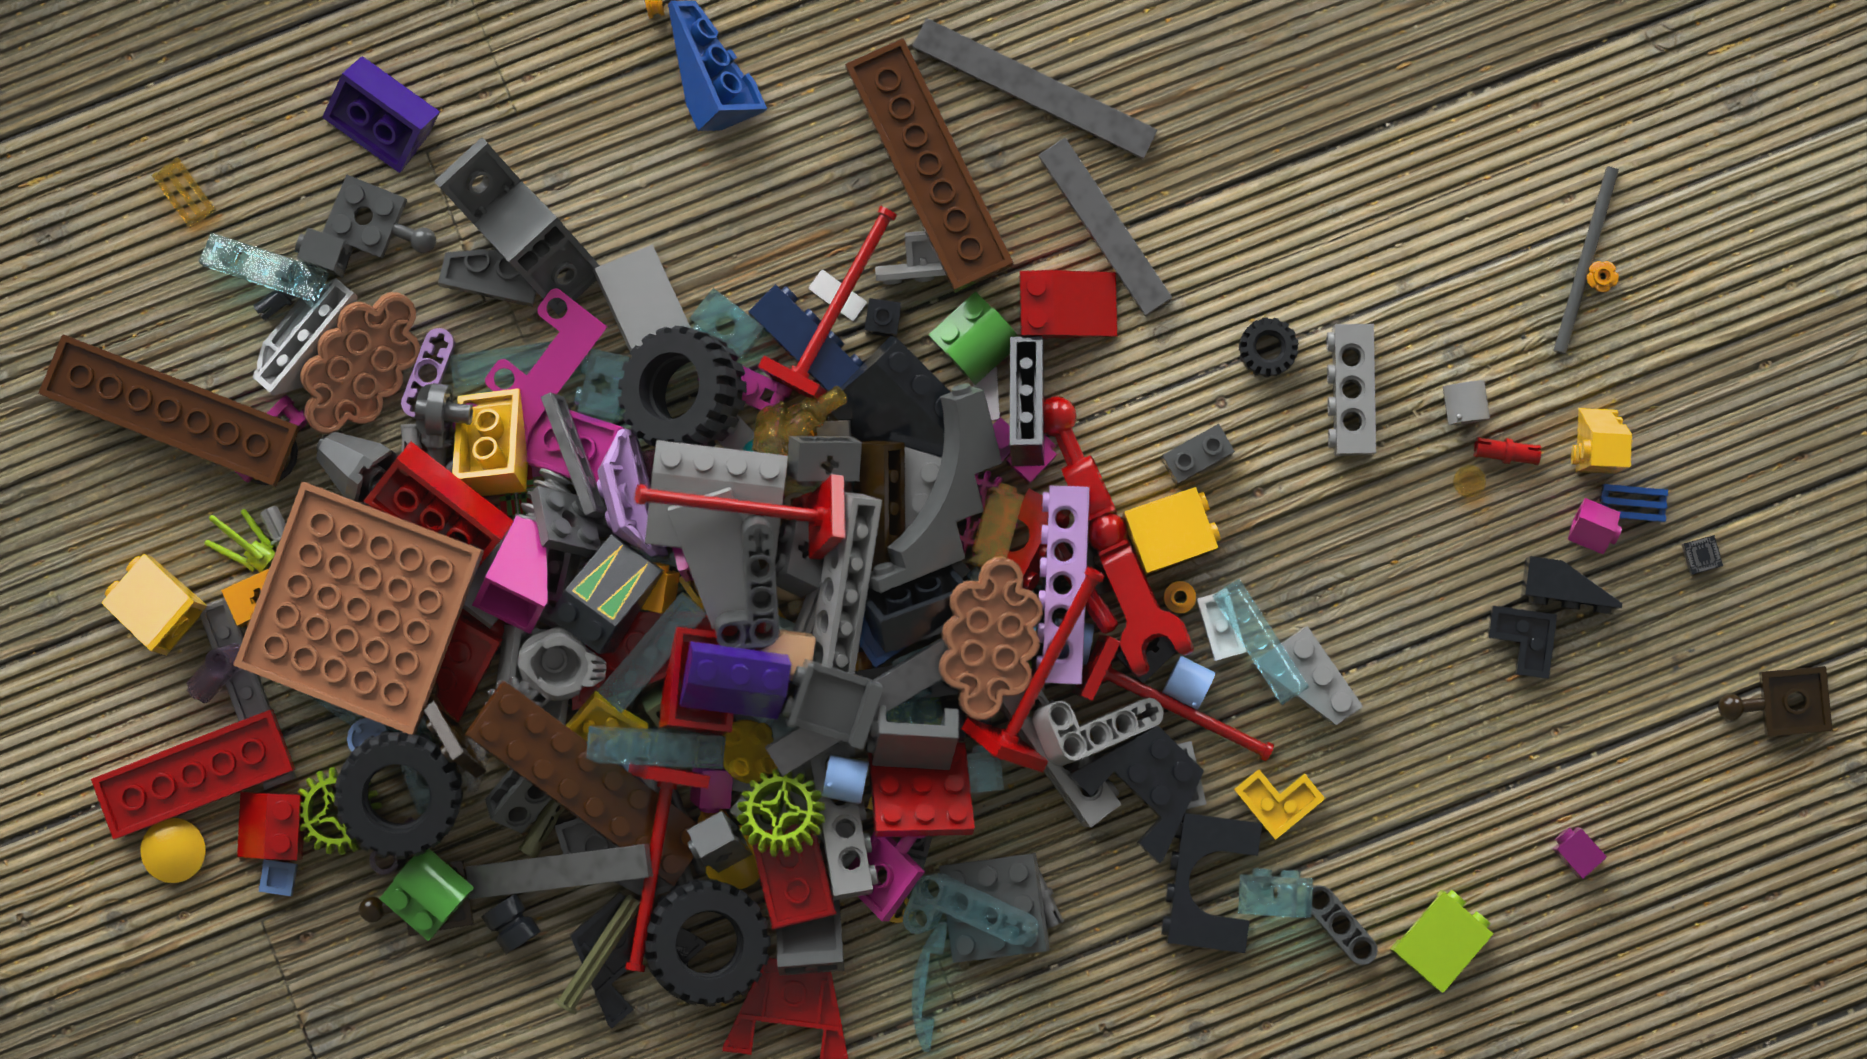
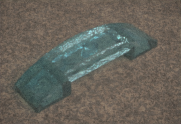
[912,920,948,1052]

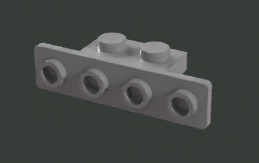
[875,231,998,285]

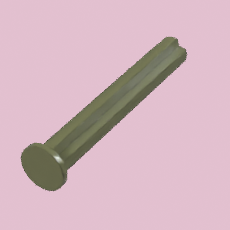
[554,895,640,1014]

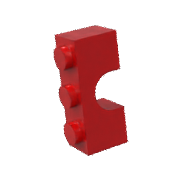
[993,489,1071,591]

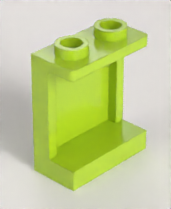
[1390,890,1494,993]

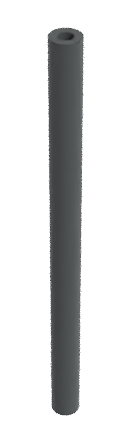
[1553,166,1619,354]

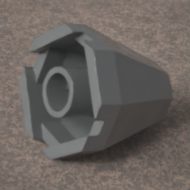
[316,431,399,506]

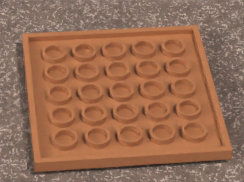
[234,482,484,734]

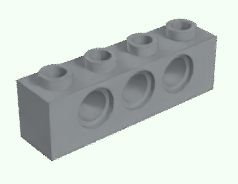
[1326,324,1376,456]

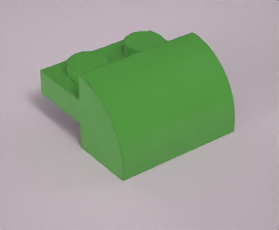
[928,291,1019,385]
[379,849,474,941]

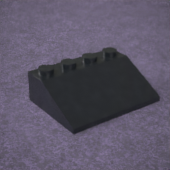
[823,336,951,457]

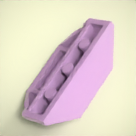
[597,429,668,557]

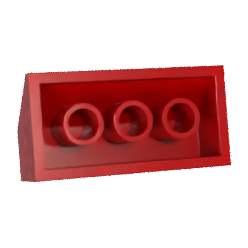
[364,441,514,568]

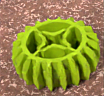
[298,767,382,855]
[737,769,826,857]

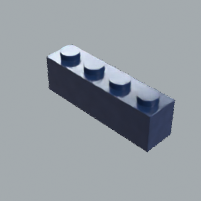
[748,284,864,395]

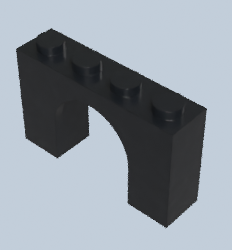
[1161,813,1262,953]

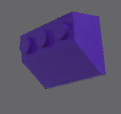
[322,56,440,173]
[679,641,791,720]

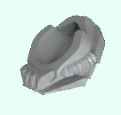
[517,626,607,701]

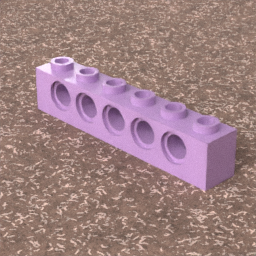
[1036,486,1090,684]

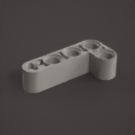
[1033,698,1164,766]

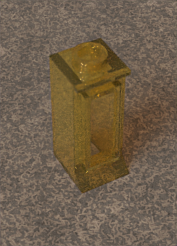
[964,483,1024,568]

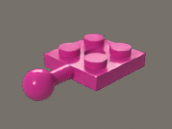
[848,832,926,921]

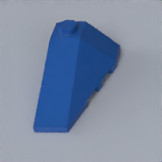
[668,1,767,131]

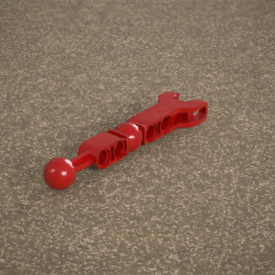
[1044,396,1194,677]

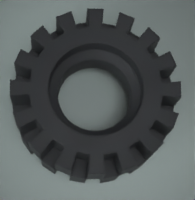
[1239,317,1299,377]

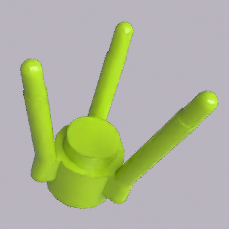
[205,509,275,572]

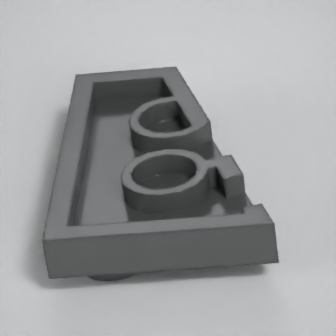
[438,249,537,307]

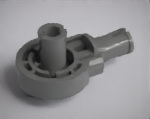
[415,383,473,467]

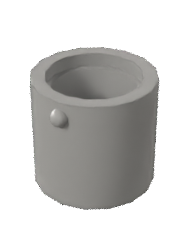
[1443,380,1490,426]

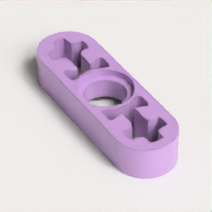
[401,328,455,418]

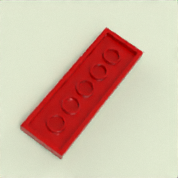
[91,709,296,840]

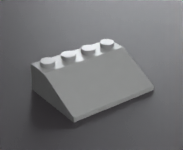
[645,440,788,560]

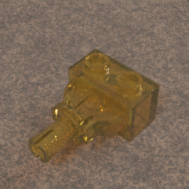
[752,385,847,470]

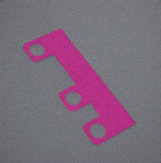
[452,288,607,430]

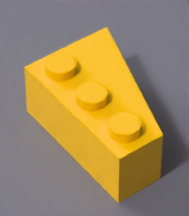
[1571,408,1632,474]

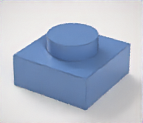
[259,859,298,896]

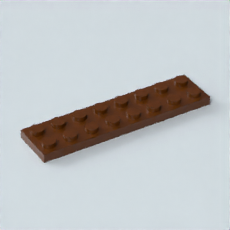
[845,38,1014,292]
[38,334,300,487]
[464,681,698,886]

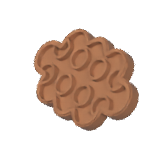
[300,292,420,434]
[939,557,1043,720]

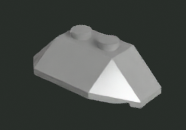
[253,278,357,396]

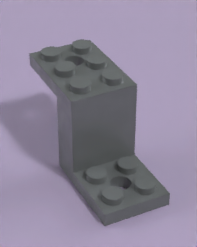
[434,137,600,316]

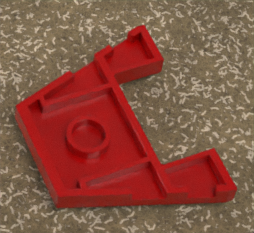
[722,957,849,1059]

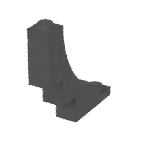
[868,383,1002,592]

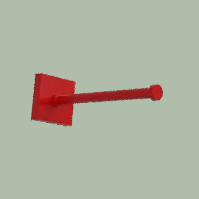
[758,206,897,406]
[634,474,845,560]
[961,567,1104,773]
[1072,635,1274,762]
[625,761,711,972]

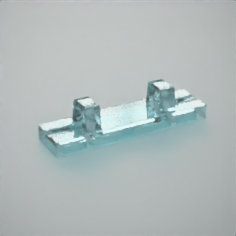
[198,233,329,303]

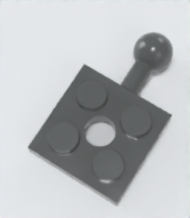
[323,174,436,259]
[531,486,629,558]

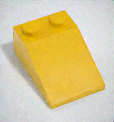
[452,389,528,496]

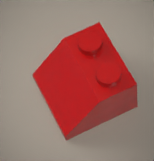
[237,792,306,860]

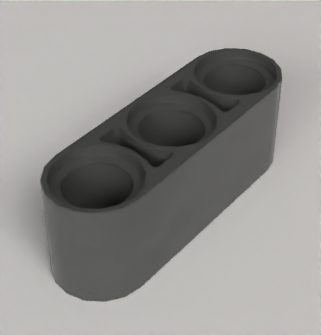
[1303,885,1378,965]

